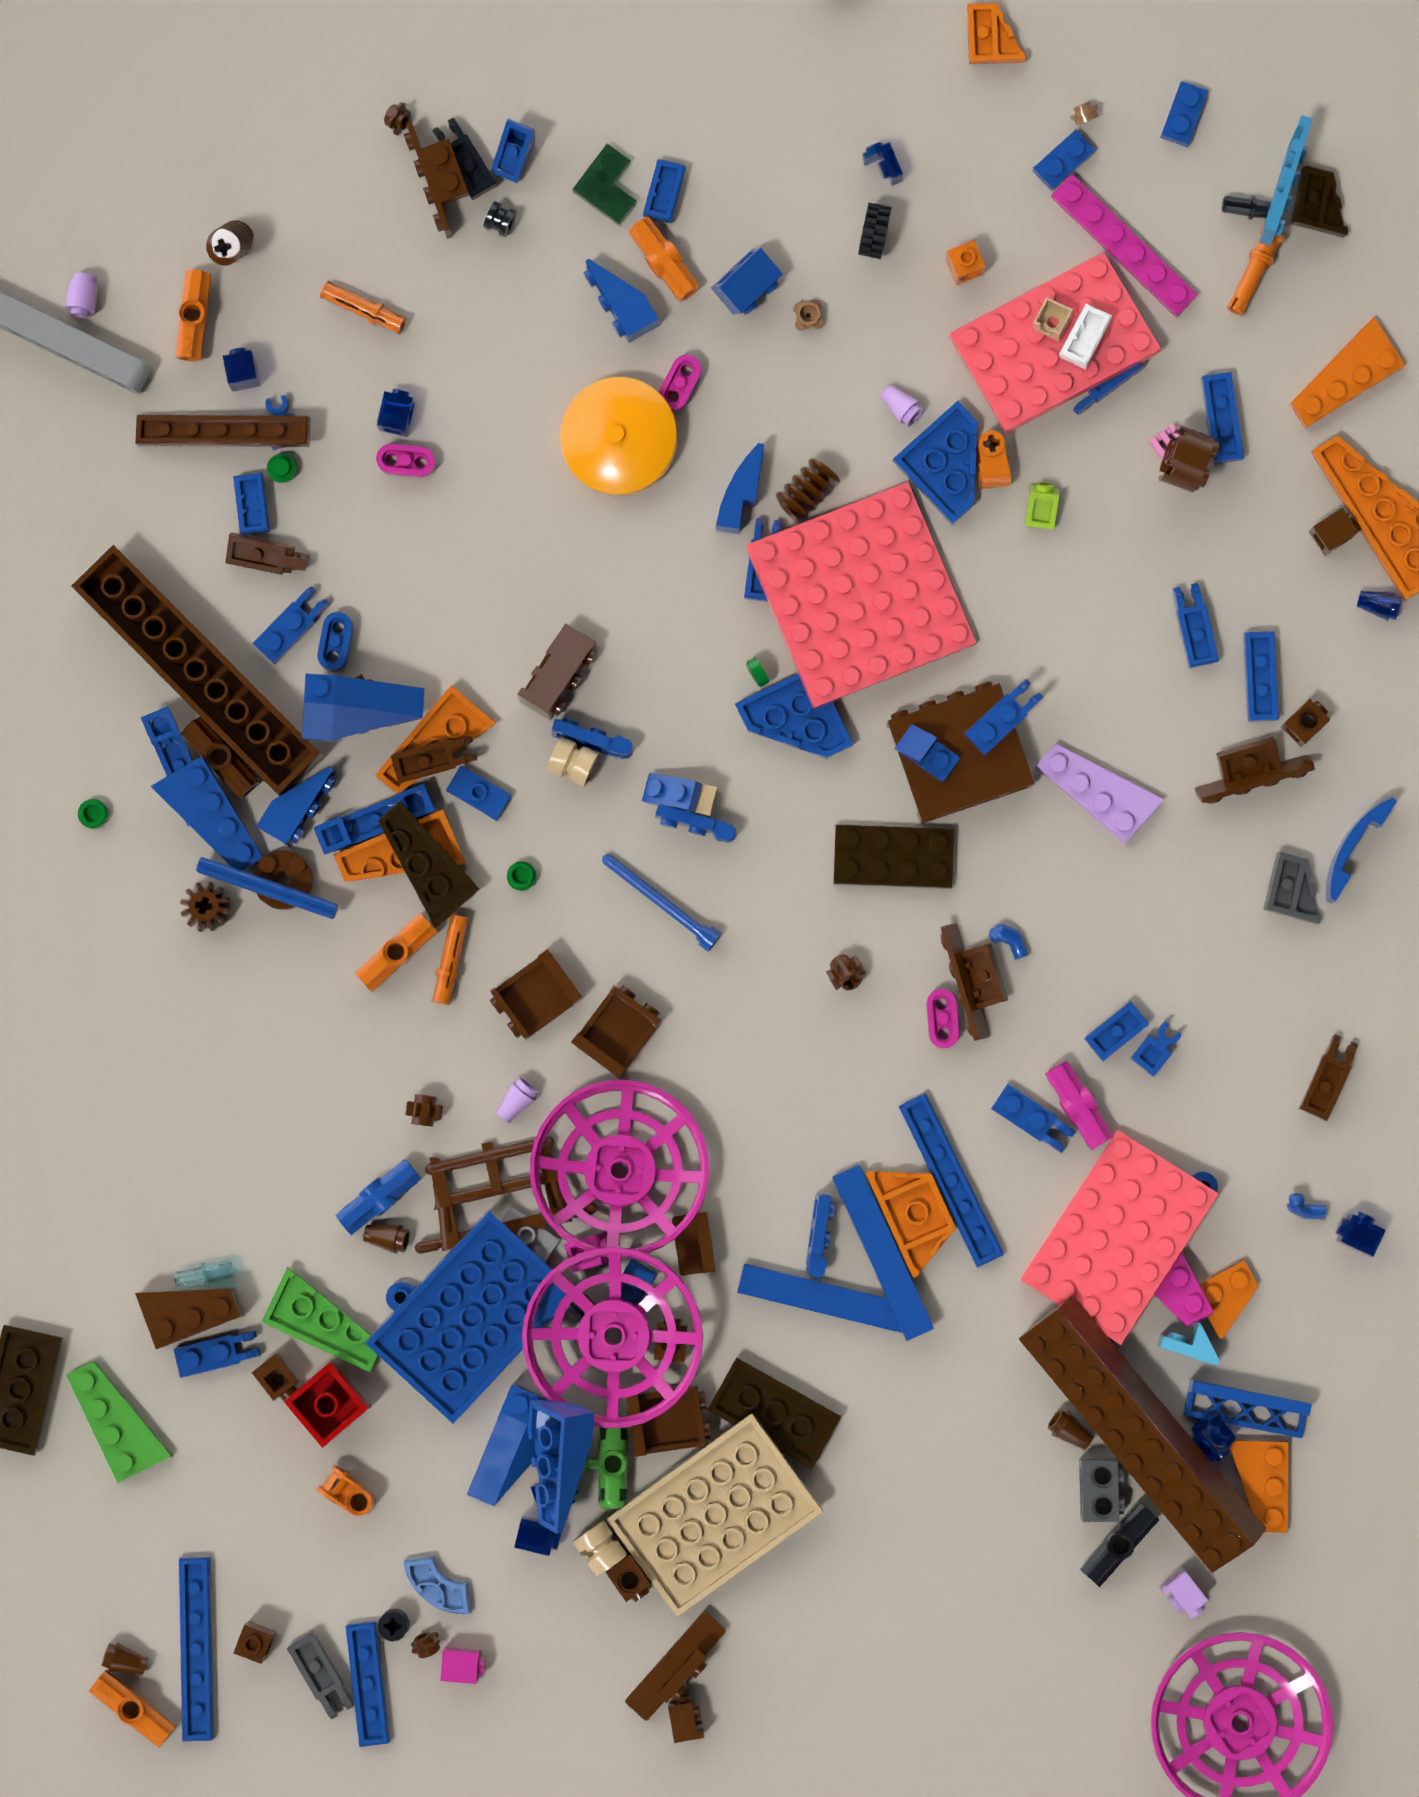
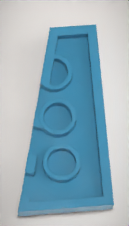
[1259,115,1312,246]

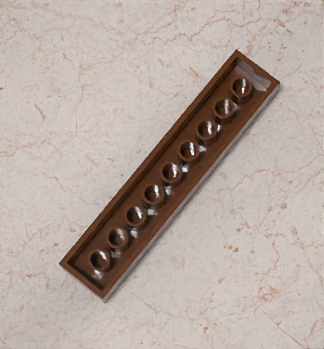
[71,545,324,796]
[1019,1295,1266,1573]

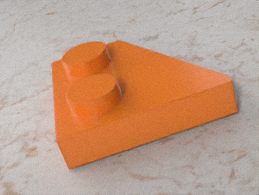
[1199,1260,1259,1340]

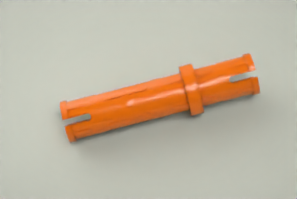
[320,281,407,335]
[431,914,469,1005]

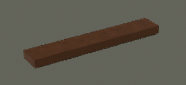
[135,415,311,447]

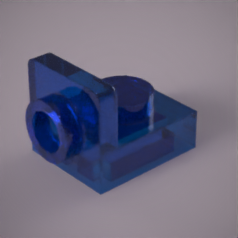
[862,142,903,186]

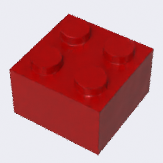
[284,1361,372,1448]

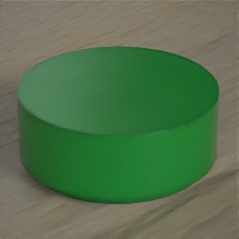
[746,657,770,687]
[78,799,109,829]

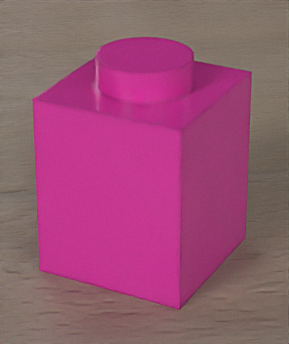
[440,1647,485,1684]

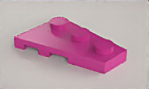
[1154,1253,1214,1328]

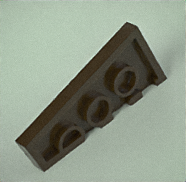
[378,801,480,929]

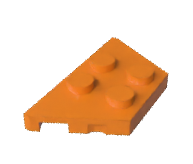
[865,1171,956,1278]

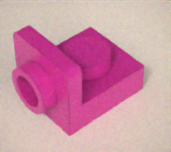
[564,1232,609,1273]

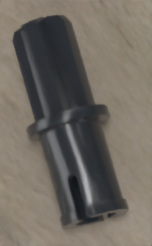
[1221,195,1271,220]

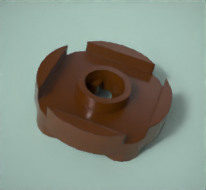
[253,850,313,910]

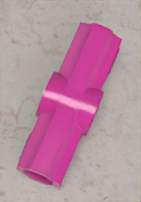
[1045,1060,1113,1150]

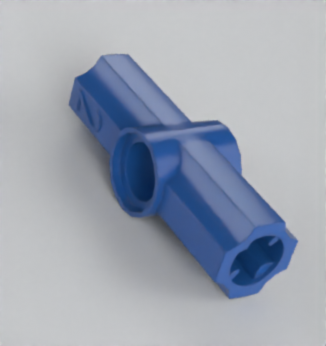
[335,1159,421,1235]

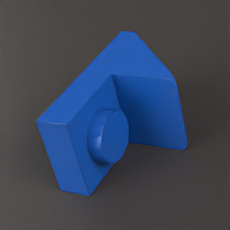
[490,118,535,183]
[894,724,960,783]

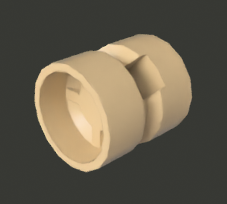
[546,736,599,787]
[572,1519,628,1577]

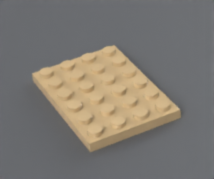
[606,1413,823,1617]

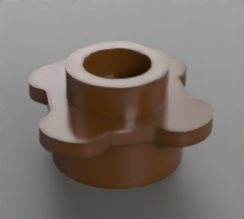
[384,102,411,136]
[411,1631,441,1658]

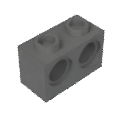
[1079,1459,1125,1522]

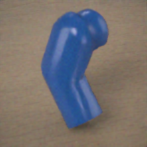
[1287,1193,1326,1220]

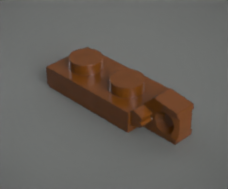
[225,532,310,575]

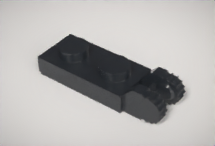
[432,118,497,200]

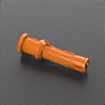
[1227,227,1285,316]

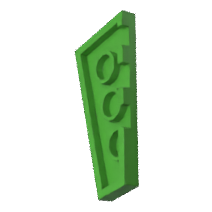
[262,1267,378,1372]
[66,1361,173,1483]

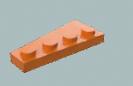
[1290,317,1405,429]
[374,685,496,794]
[334,809,466,882]

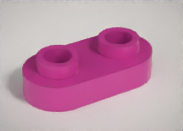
[659,355,701,412]
[376,444,436,478]
[926,989,959,1049]

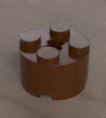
[1158,425,1219,493]

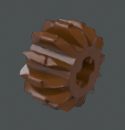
[180,882,231,932]

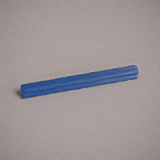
[196,857,338,919]

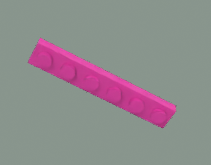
[1051,174,1198,318]

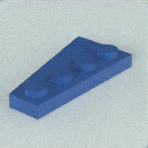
[150,756,263,871]

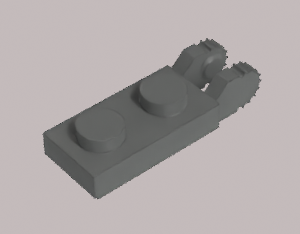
[287,1631,354,1719]

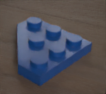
[893,401,978,525]
[735,674,853,759]

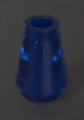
[1356,590,1402,621]

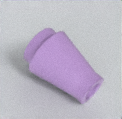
[880,384,924,426]
[496,1078,538,1123]

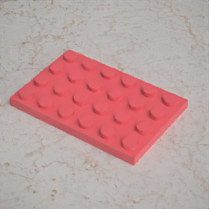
[949,252,1161,434]
[1020,1130,1219,1346]

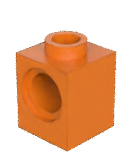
[945,240,986,286]

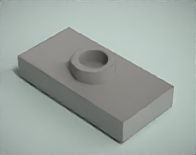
[501,1206,560,1262]

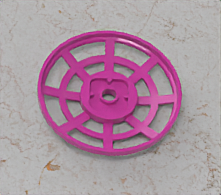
[530,1080,709,1258]
[522,1247,703,1428]
[1150,1632,1333,1797]

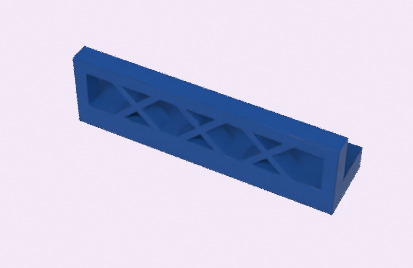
[1183,1380,1312,1438]

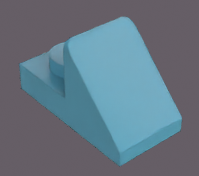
[1157,1322,1219,1366]

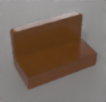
[672,1212,716,1276]

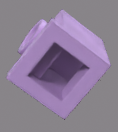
[1159,1569,1208,1619]

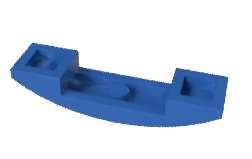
[140,706,193,827]
[313,783,435,855]
[1326,798,1397,903]

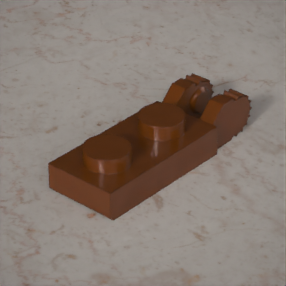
[390,736,478,784]
[1298,1034,1358,1121]

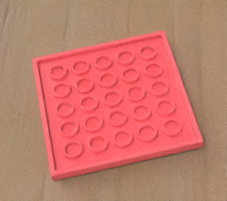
[745,482,976,709]

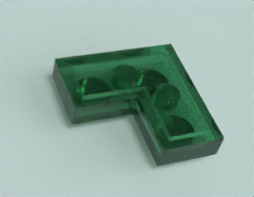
[572,144,637,226]

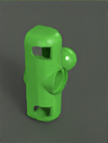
[582,1427,628,1509]

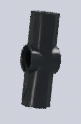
[1080,1502,1159,1588]

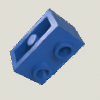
[711,247,783,315]

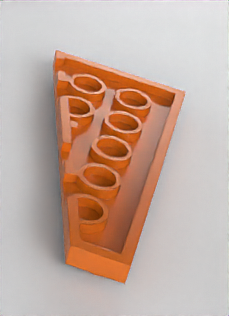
[1311,435,1419,601]

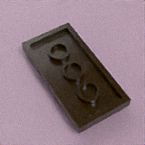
[833,825,954,889]
[0,1324,64,1456]
[707,1357,841,1469]

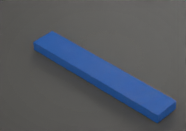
[898,1094,1004,1268]
[832,1165,934,1341]
[737,1263,902,1333]
[179,1557,214,1741]

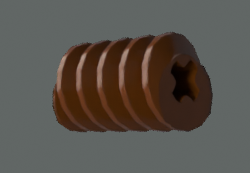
[206,220,254,266]
[776,458,840,523]

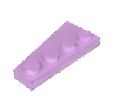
[1036,744,1164,844]

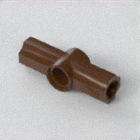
[181,716,259,800]

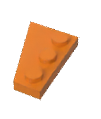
[1227,1440,1288,1533]

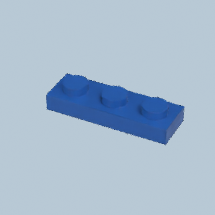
[1201,372,1244,464]
[1243,631,1279,722]

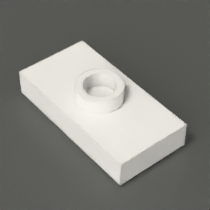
[1059,304,1112,369]

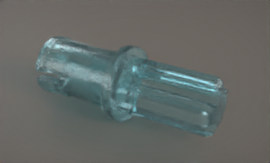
[174,1259,235,1289]

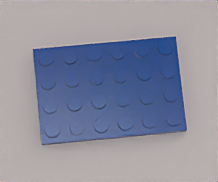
[365,1210,566,1424]

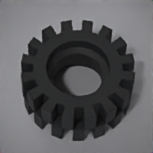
[858,202,892,259]

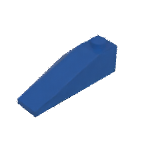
[302,673,425,742]

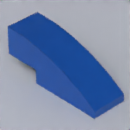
[716,443,764,534]

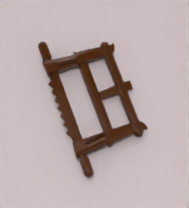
[415,1136,597,1254]

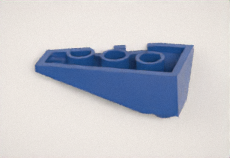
[467,1383,548,1506]
[528,1399,595,1534]

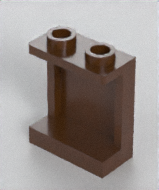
[489,949,584,1040]
[571,985,662,1079]
[626,1385,711,1457]

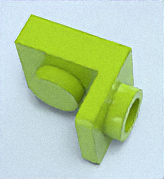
[1025,482,1059,530]

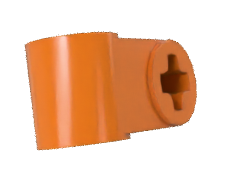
[976,430,1011,489]
[316,1464,376,1516]

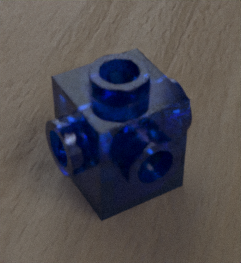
[1190,1415,1237,1462]

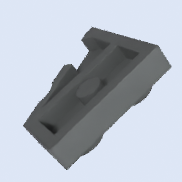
[1263,852,1321,924]

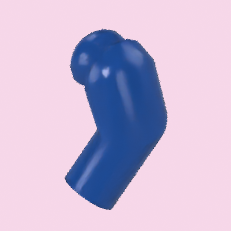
[989,924,1029,960]

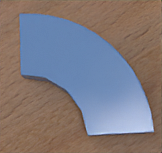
[404,1556,471,1614]

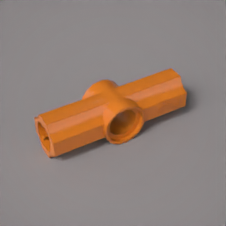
[628,217,700,302]
[175,269,212,362]
[355,913,438,992]
[89,1670,176,1748]

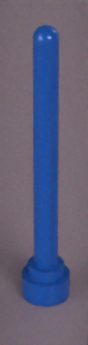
[602,854,722,952]

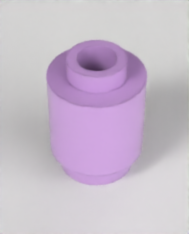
[65,272,99,318]

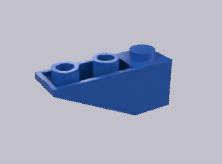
[583,259,659,343]
[256,767,337,847]

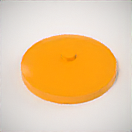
[560,377,678,496]

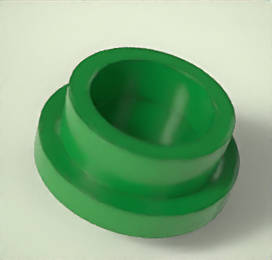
[267,454,296,483]
[507,861,536,891]

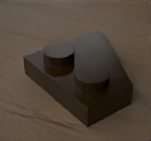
[1291,166,1348,238]

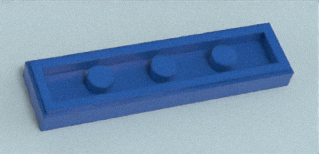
[346,1621,390,1747]

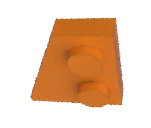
[967,3,1026,64]

